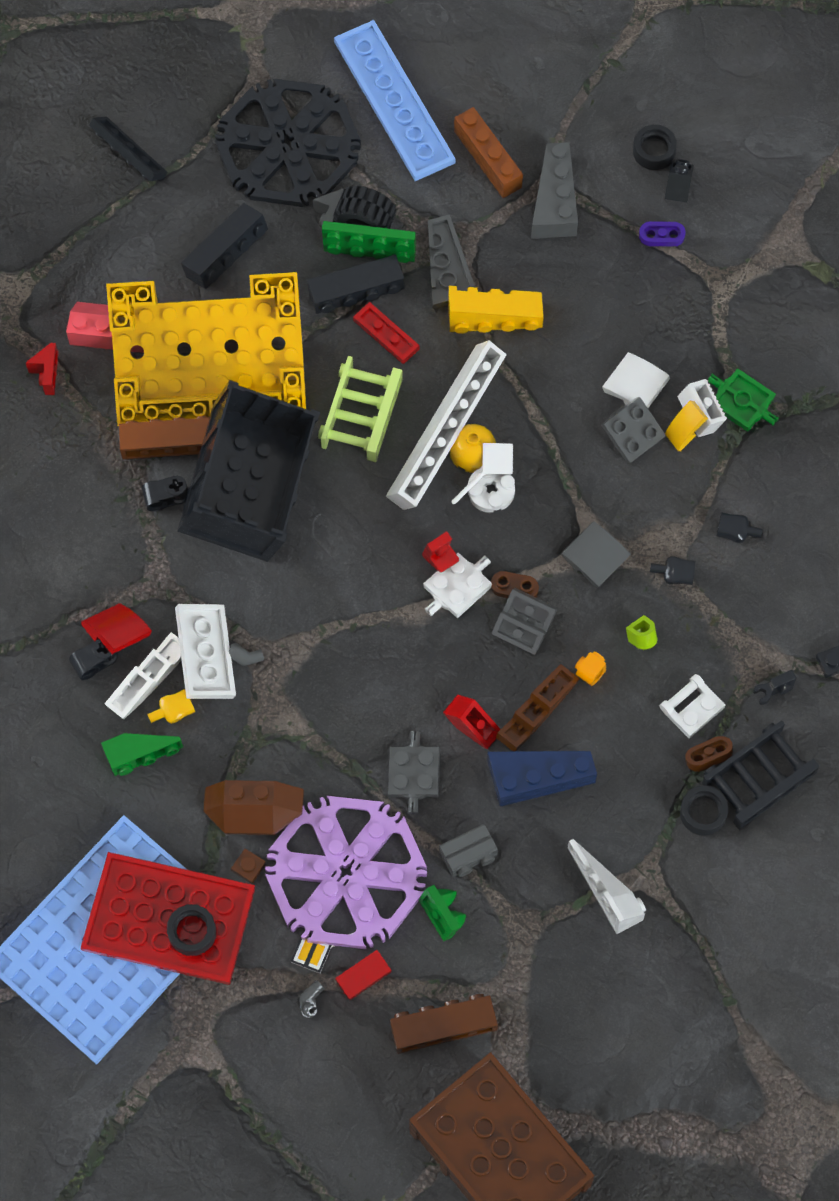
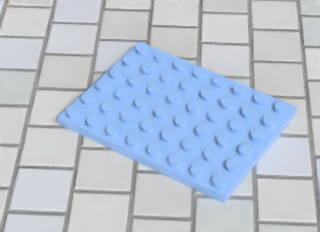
[0,815,187,1065]

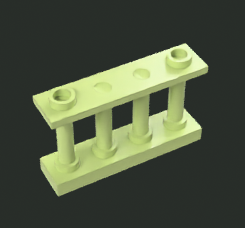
[318,356,403,462]

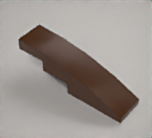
[496,664,579,752]

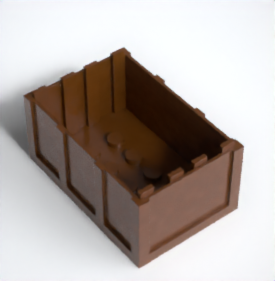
[409,1052,595,1201]

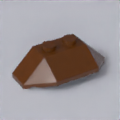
[203,780,304,835]

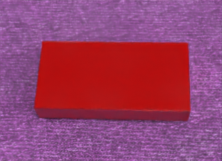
[335,950,392,1001]

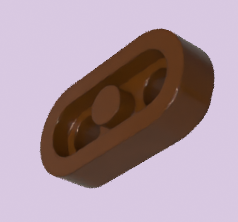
[491,571,539,598]
[686,736,733,772]

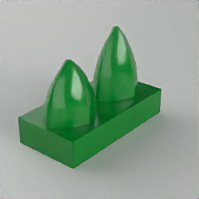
[419,885,466,942]

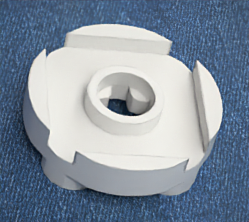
[468,466,515,513]

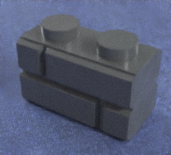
[439,824,498,877]

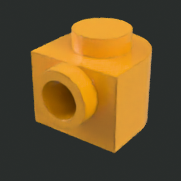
[575,651,606,686]

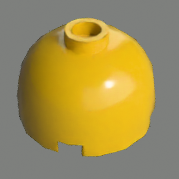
[450,424,496,473]

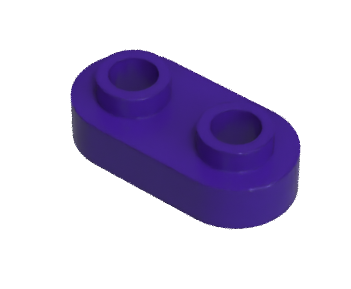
[639,221,686,247]

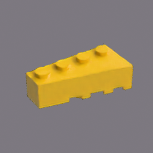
[448,286,543,334]

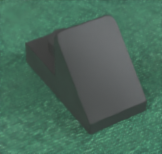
[313,189,344,232]

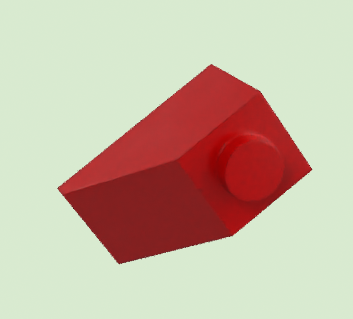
[443,694,501,749]

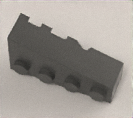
[531,142,578,239]

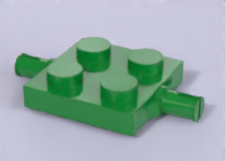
[708,368,779,432]

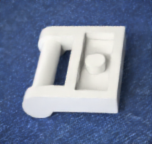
[659,674,725,739]

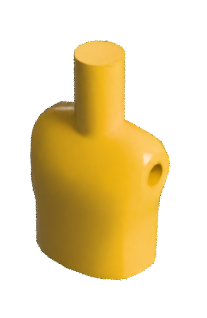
[147,689,195,724]

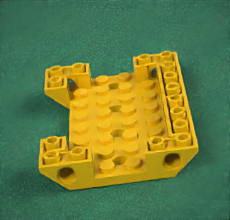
[106,272,306,426]

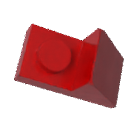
[26,343,59,395]
[422,531,459,572]

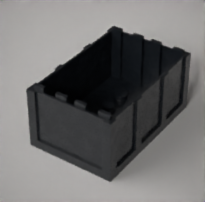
[177,380,320,562]

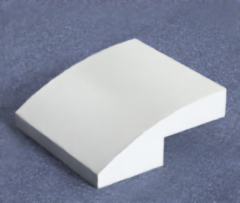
[602,352,670,408]

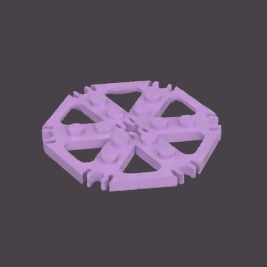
[265,796,427,949]

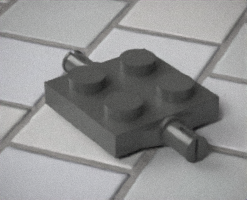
[388,731,440,814]

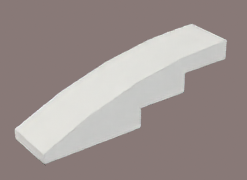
[105,632,182,719]

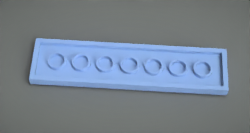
[334,20,455,181]

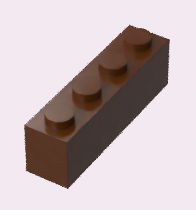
[390,994,498,1054]

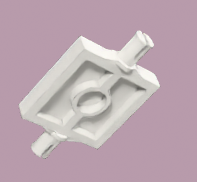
[423,553,492,618]

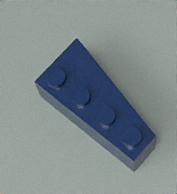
[487,751,597,807]

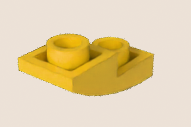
[665,400,708,452]

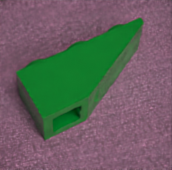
[101,733,183,776]

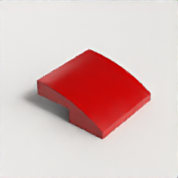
[81,603,152,654]

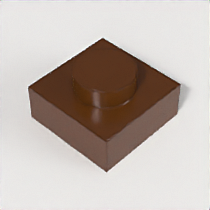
[231,849,266,884]

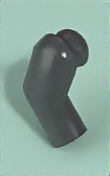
[229,643,264,666]
[299,980,325,1018]

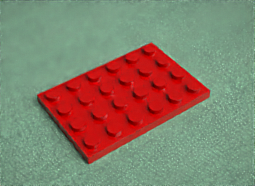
[81,852,255,985]

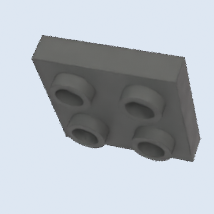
[601,397,666,463]

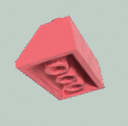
[66,302,144,353]

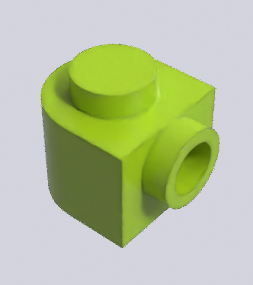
[626,615,658,649]

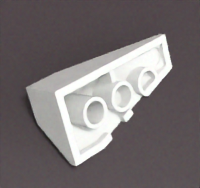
[568,839,646,934]

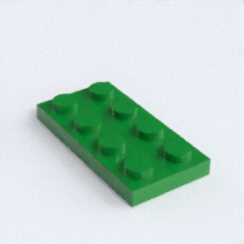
[322,221,416,263]

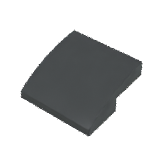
[561,521,631,588]
[492,588,558,655]

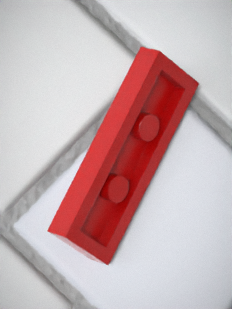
[353,302,420,364]

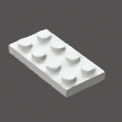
[175,604,236,699]

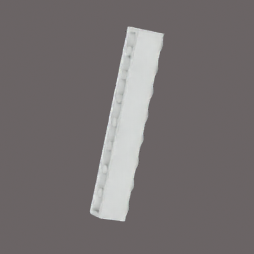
[386,340,507,510]

